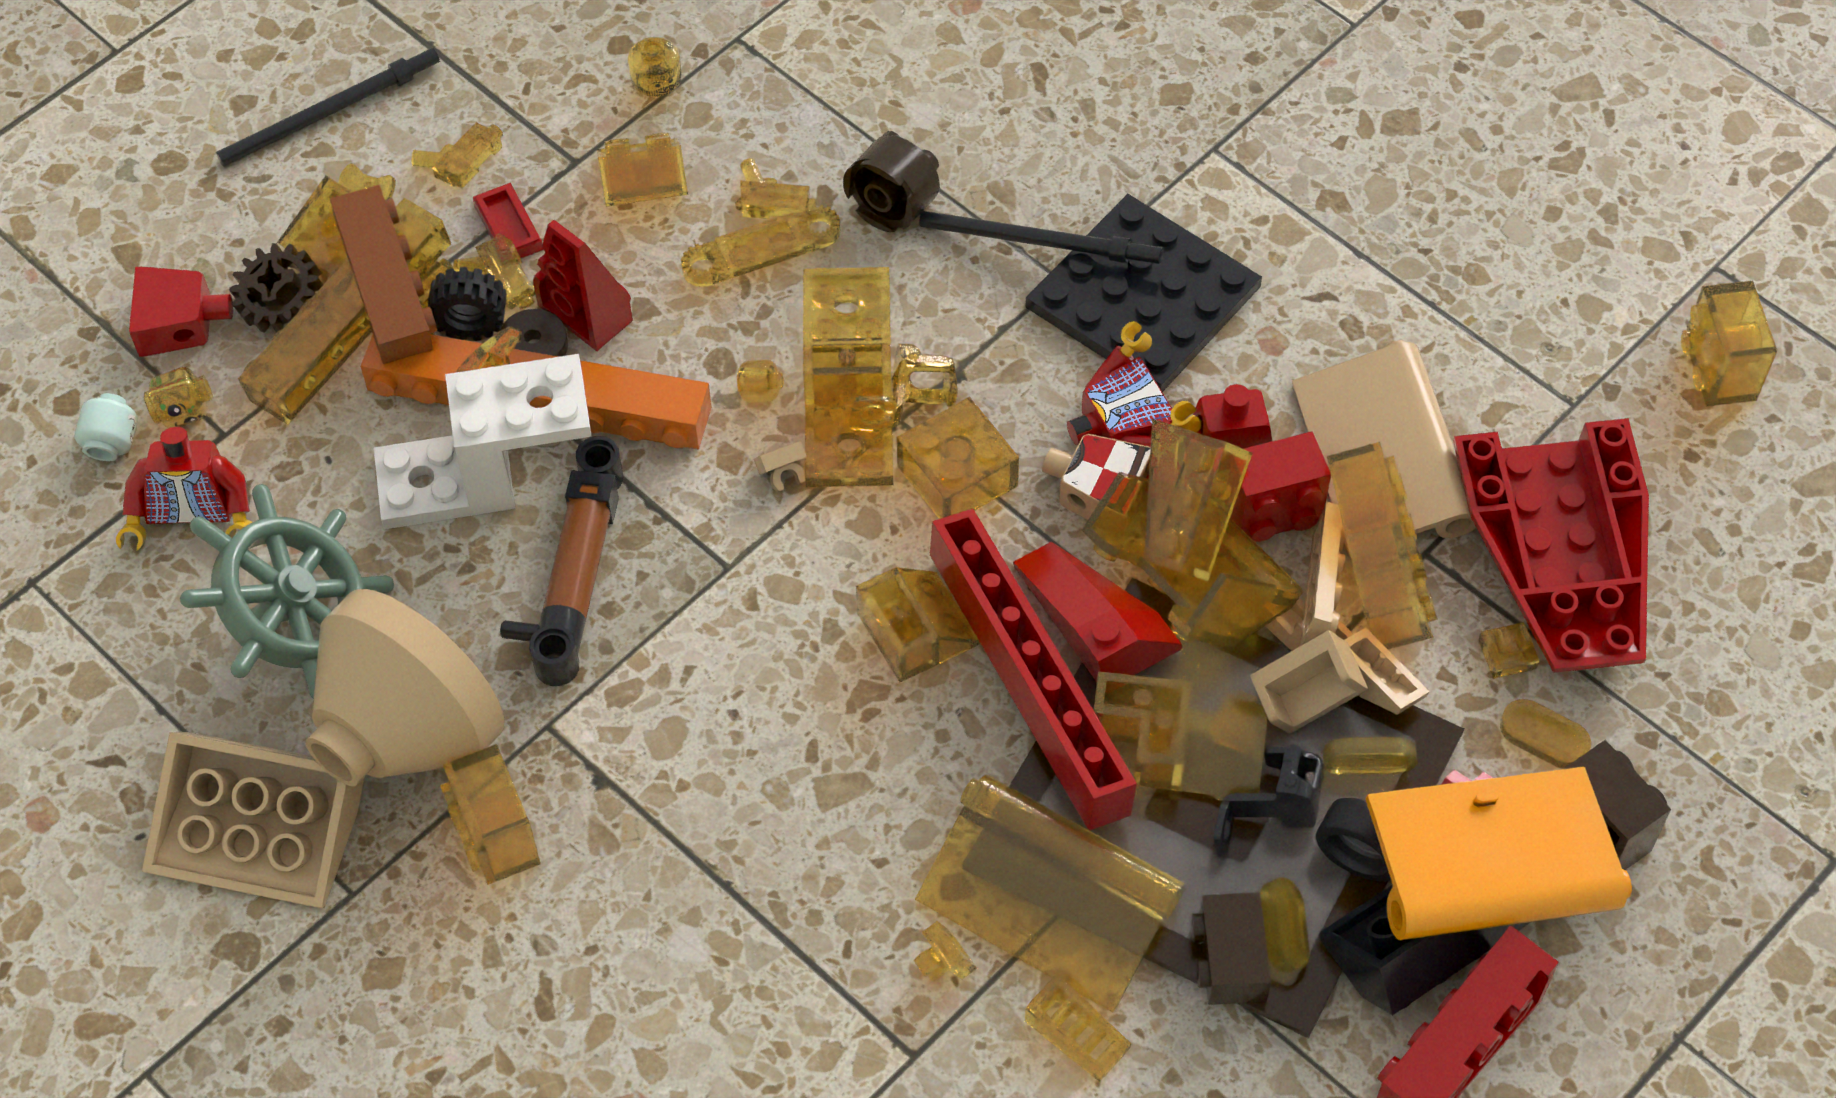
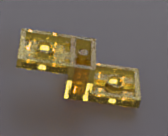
[803,267,893,487]

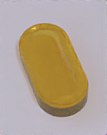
[1500,699,1591,769]
[1322,737,1418,775]
[1260,877,1310,973]

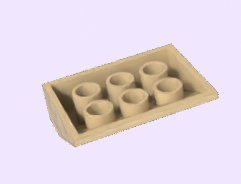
[142,732,365,908]

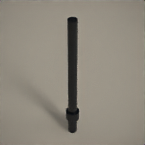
[216,48,440,167]
[919,211,1164,264]

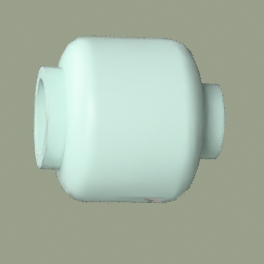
[74,393,138,461]

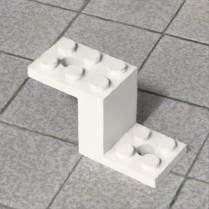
[374,354,592,529]

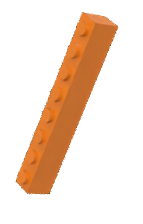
[360,334,712,449]

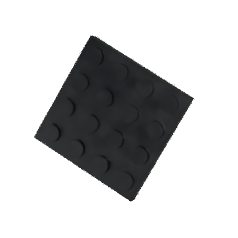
[1025,193,1262,392]

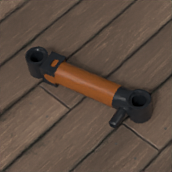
[500,436,623,686]

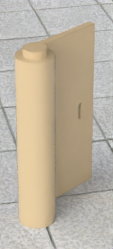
[1292,340,1476,556]

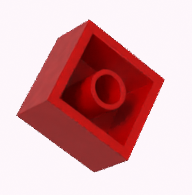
[1221,431,1331,544]

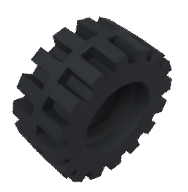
[428,267,507,341]

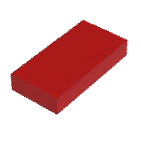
[472,182,544,265]

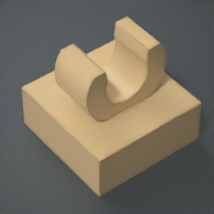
[754,441,807,492]

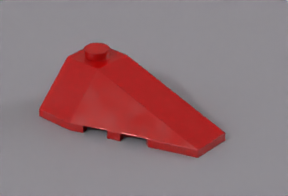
[533,220,633,351]
[1013,541,1182,692]

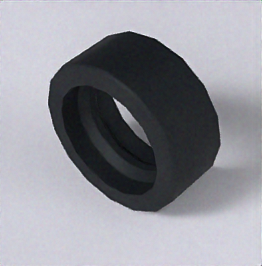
[1315,797,1391,882]

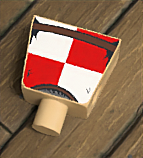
[1042,434,1154,537]

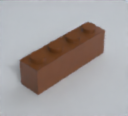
[330,184,437,364]

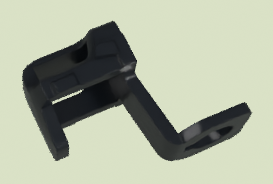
[1214,744,1324,859]

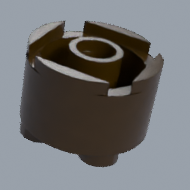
[843,131,940,232]

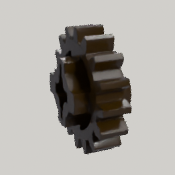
[229,243,324,334]

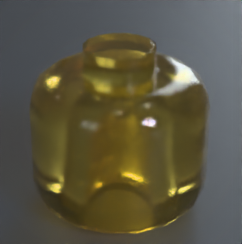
[737,359,784,403]

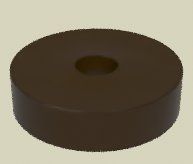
[498,309,568,357]

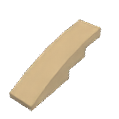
[1254,588,1430,715]

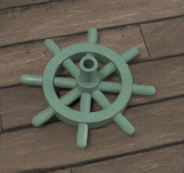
[180,484,394,699]

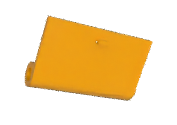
[1365,767,1632,940]

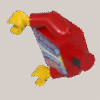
[1067,321,1201,458]
[116,427,252,550]

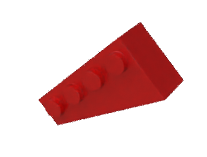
[1377,925,1559,1098]

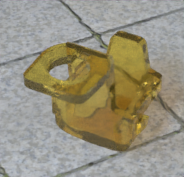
[849,343,958,432]

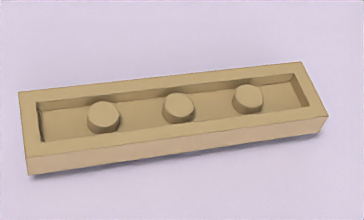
[1300,501,1348,646]

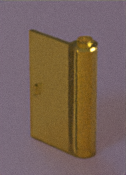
[915,774,1186,1012]

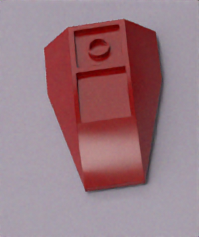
[1453,418,1649,673]

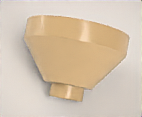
[305,589,504,786]

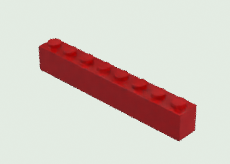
[930,508,1137,831]

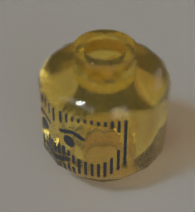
[627,37,682,97]

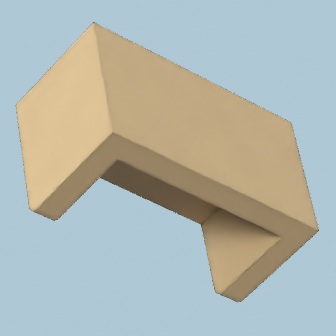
[1250,630,1368,734]

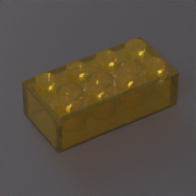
[1327,442,1438,649]

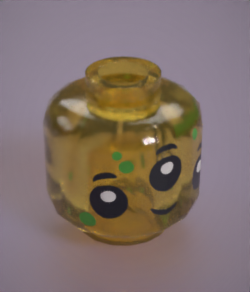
[144,366,213,428]

